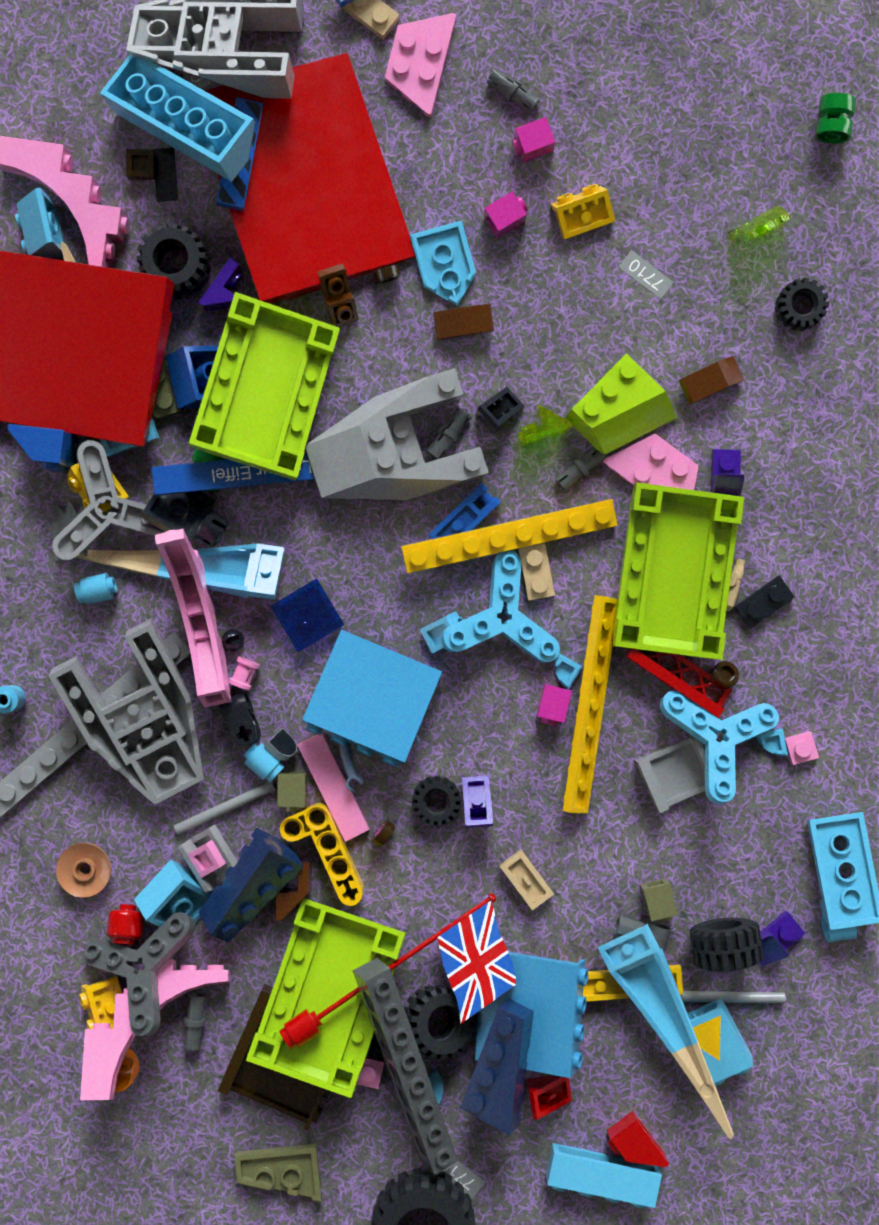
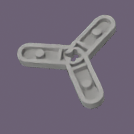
[51,440,165,561]

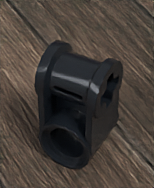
[219,692,261,746]

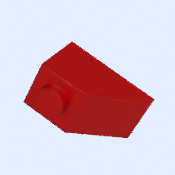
[607,1111,669,1167]

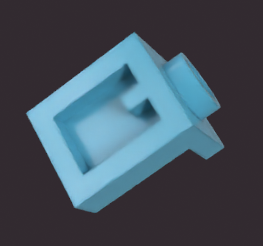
[420,611,463,653]

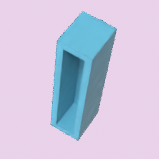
[545,1143,662,1209]

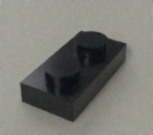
[734,575,795,628]

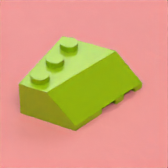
[565,353,677,455]

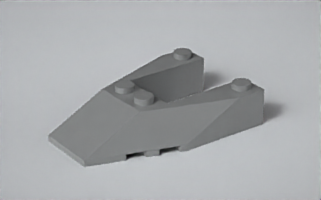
[126,0,304,99]
[305,368,489,501]
[48,618,204,805]

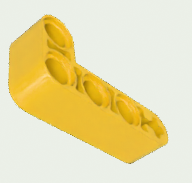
[280,803,364,906]

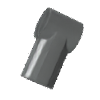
[613,914,671,952]

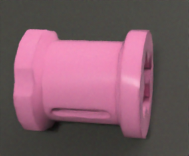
[229,656,260,691]

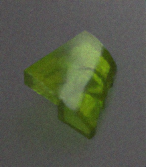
[727,205,791,245]

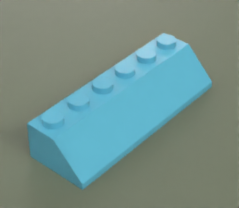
[100,55,255,182]

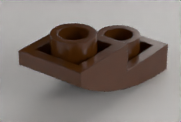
[317,264,359,327]
[433,304,494,340]

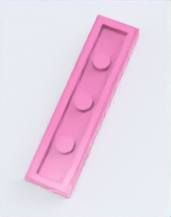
[297,732,370,842]

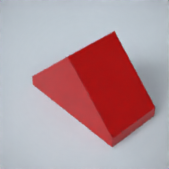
[527,1075,572,1120]

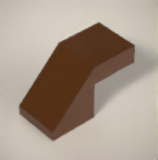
[678,356,744,405]
[276,861,312,920]

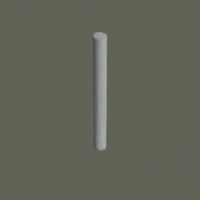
[174,780,277,835]
[680,991,786,1004]

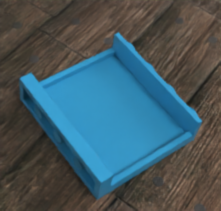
[302,630,442,767]
[475,952,588,1078]

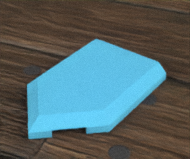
[410,221,476,306]

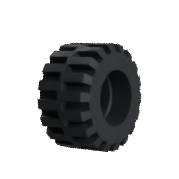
[137,223,211,299]
[689,918,764,972]
[404,985,476,1060]

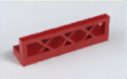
[624,648,732,718]

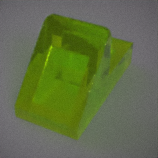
[516,404,573,447]

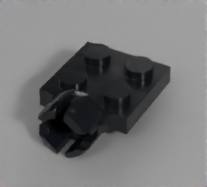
[140,491,229,547]

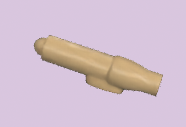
[726,559,745,611]

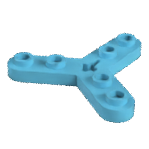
[441,550,560,663]
[660,691,779,805]

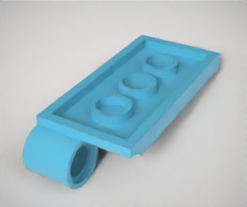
[807,812,879,943]

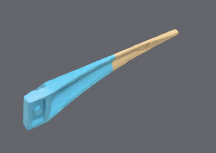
[75,544,285,600]
[598,924,734,1140]

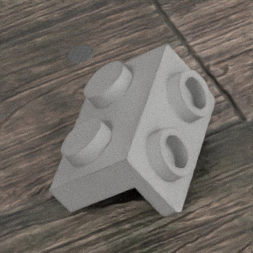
[179,824,237,893]

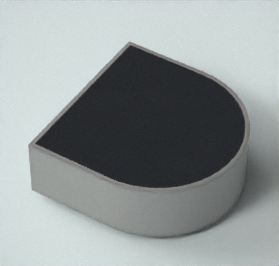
[264,728,297,761]

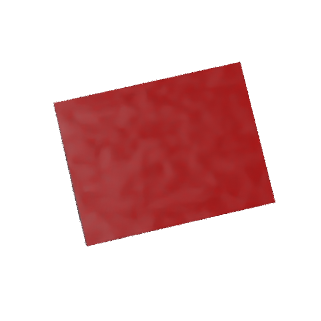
[204,53,416,304]
[0,251,175,447]

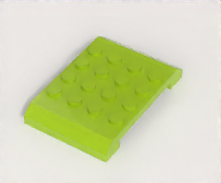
[188,292,340,481]
[613,482,745,660]
[246,898,406,1098]

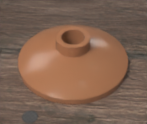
[56,843,111,898]

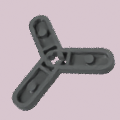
[83,912,195,1038]

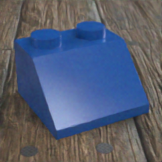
[165,346,218,409]
[8,424,78,473]

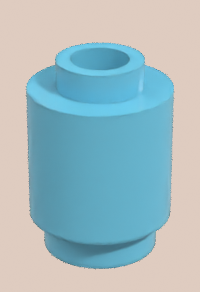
[74,573,118,605]
[0,685,26,714]
[244,743,285,783]

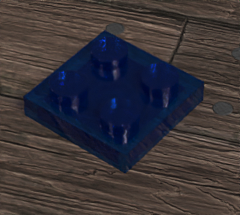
[270,578,345,653]

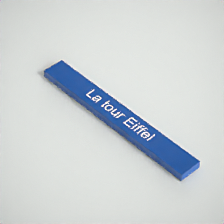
[151,452,315,496]

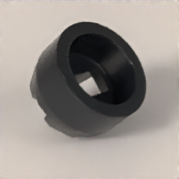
[222,629,245,651]

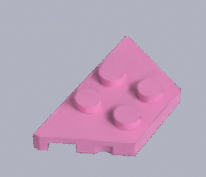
[385,13,456,118]
[602,434,698,490]

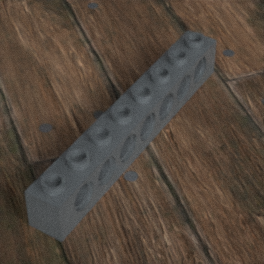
[353,958,458,1175]

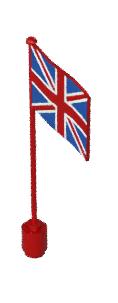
[279,893,516,1050]

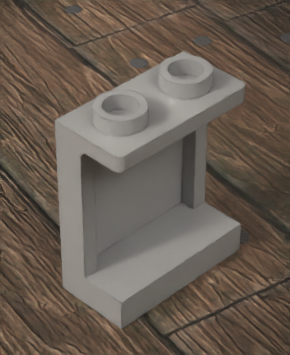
[635,736,705,813]

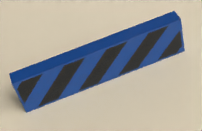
[216,97,263,211]

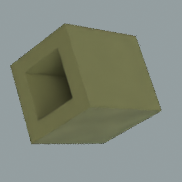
[277,771,308,812]
[640,878,678,923]

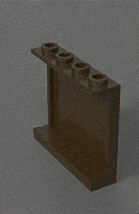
[217,984,331,1131]

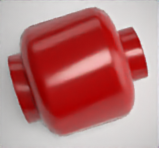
[106,904,144,945]

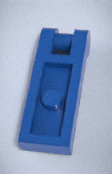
[428,483,501,539]

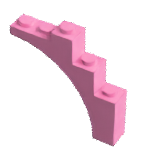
[0,136,130,268]
[155,529,231,708]
[80,959,230,1100]

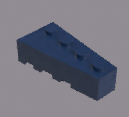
[199,828,304,943]
[460,999,534,1135]

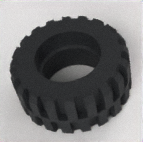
[371,1168,475,1225]

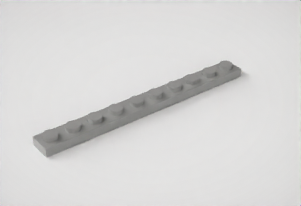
[0,632,191,818]

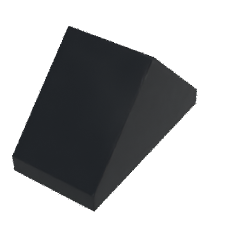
[476,387,525,434]

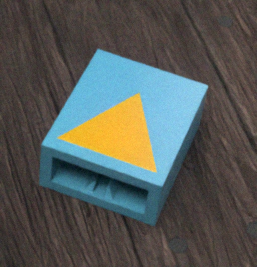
[687,998,753,1086]

